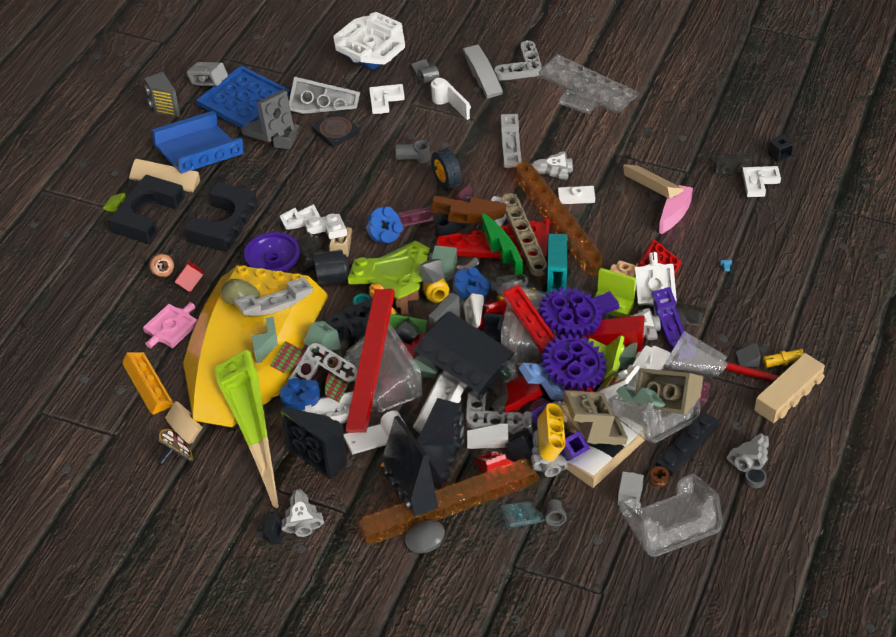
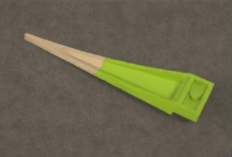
[214,350,278,508]

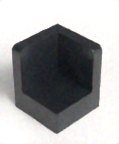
[483,313,504,344]
[392,317,421,344]
[505,431,534,465]

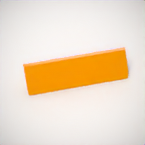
[122,352,174,414]

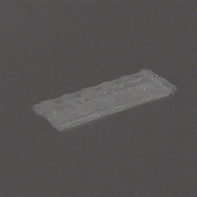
[538,54,639,113]

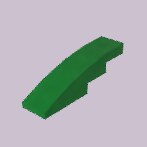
[482,214,523,275]

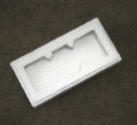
[558,186,595,204]

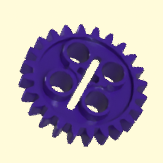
[539,287,603,339]
[541,334,607,392]

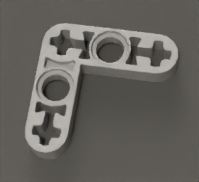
[494,40,541,80]
[289,343,358,382]
[466,392,525,433]

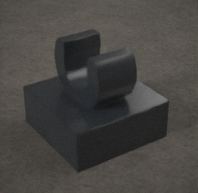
[257,514,283,544]

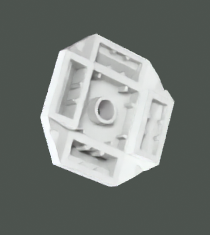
[334,12,405,70]

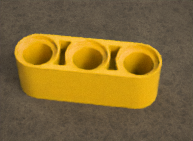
[537,403,565,462]

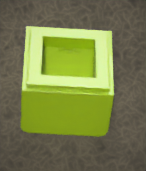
[103,193,126,213]

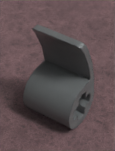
[412,59,439,84]

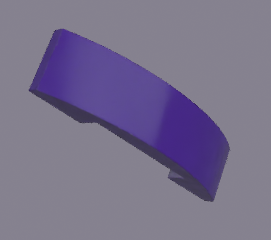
[652,287,696,361]

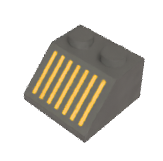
[144,72,180,118]

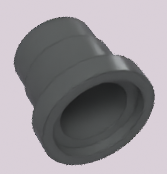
[545,499,567,526]

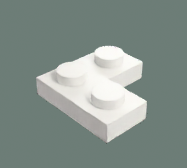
[369,84,404,114]
[742,166,781,197]
[304,214,347,239]

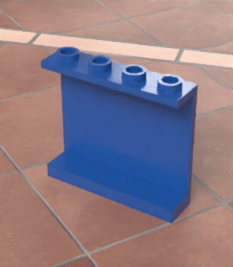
[151,111,243,174]

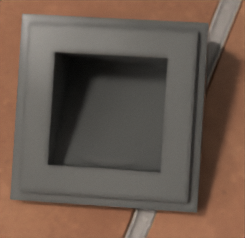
[736,343,761,367]

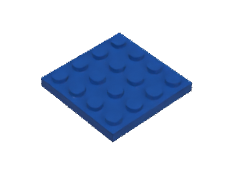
[196,65,291,128]

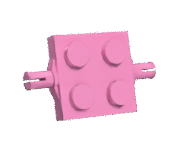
[143,302,197,349]

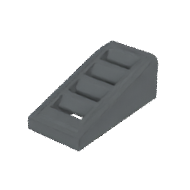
[273,124,299,149]

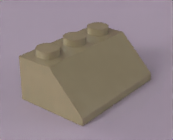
[633,368,703,415]

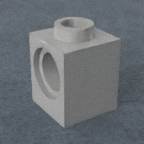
[618,472,644,508]

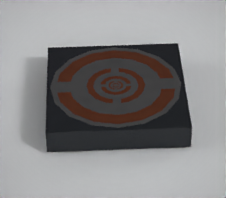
[312,112,360,148]

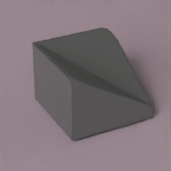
[420,259,444,283]

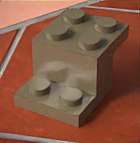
[563,390,628,445]

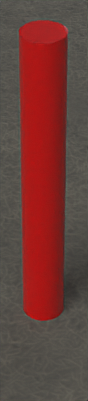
[721,361,780,382]

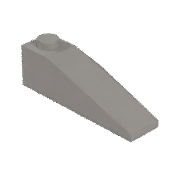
[289,77,360,114]

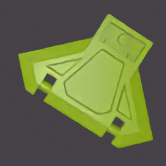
[348,241,430,300]

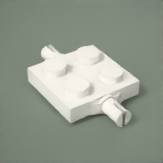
[635,252,677,316]

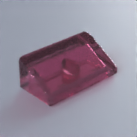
[397,206,433,227]

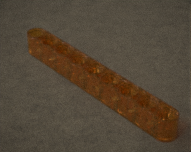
[517,162,603,276]
[358,459,539,544]

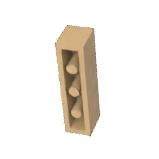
[754,353,825,423]

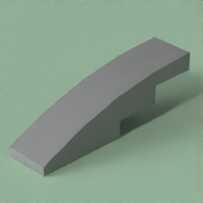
[463,45,503,99]

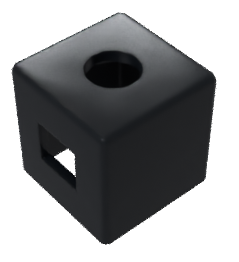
[768,134,794,162]

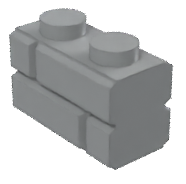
[187,62,228,86]

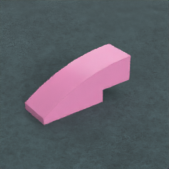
[659,185,693,234]

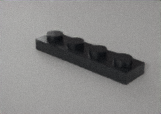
[655,411,720,477]

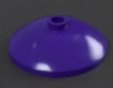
[244,232,300,272]

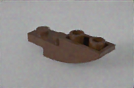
[431,195,507,223]

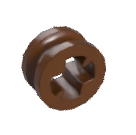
[650,466,669,488]

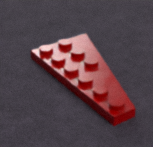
[436,218,550,260]

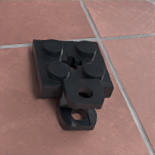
[326,299,373,340]

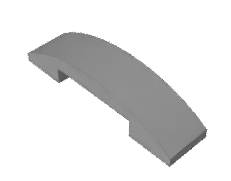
[501,114,522,168]
[234,277,313,316]

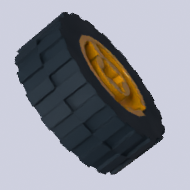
[431,148,462,190]

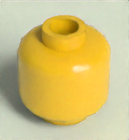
[423,278,449,303]

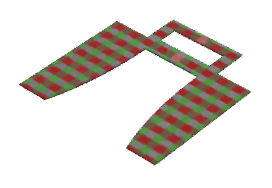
[270,341,350,402]

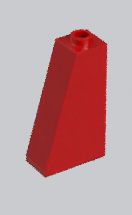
[575,315,645,353]

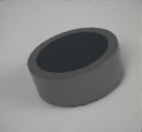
[745,469,767,488]

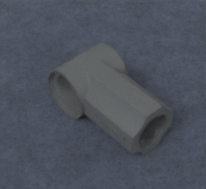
[395,140,431,163]

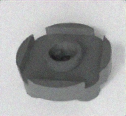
[490,274,528,294]

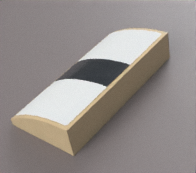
[567,416,647,488]

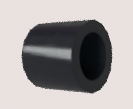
[312,249,349,287]

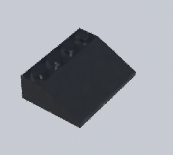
[413,311,514,400]
[382,416,438,517]

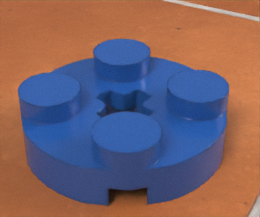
[366,207,403,244]
[452,268,491,300]
[279,378,320,410]

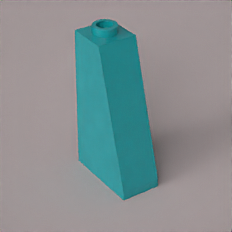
[547,234,567,294]

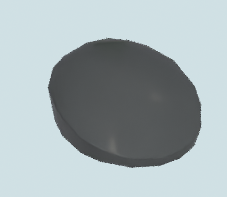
[405,519,445,553]

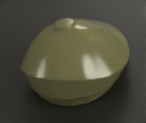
[222,279,260,306]

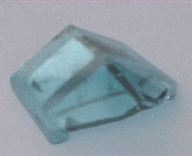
[501,501,545,529]

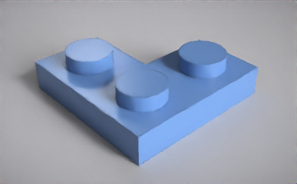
[519,363,565,400]

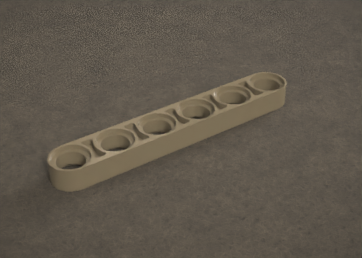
[502,193,547,276]

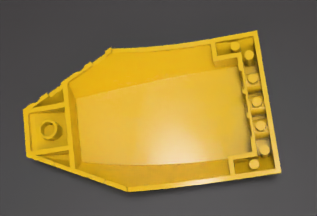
[183,265,328,427]

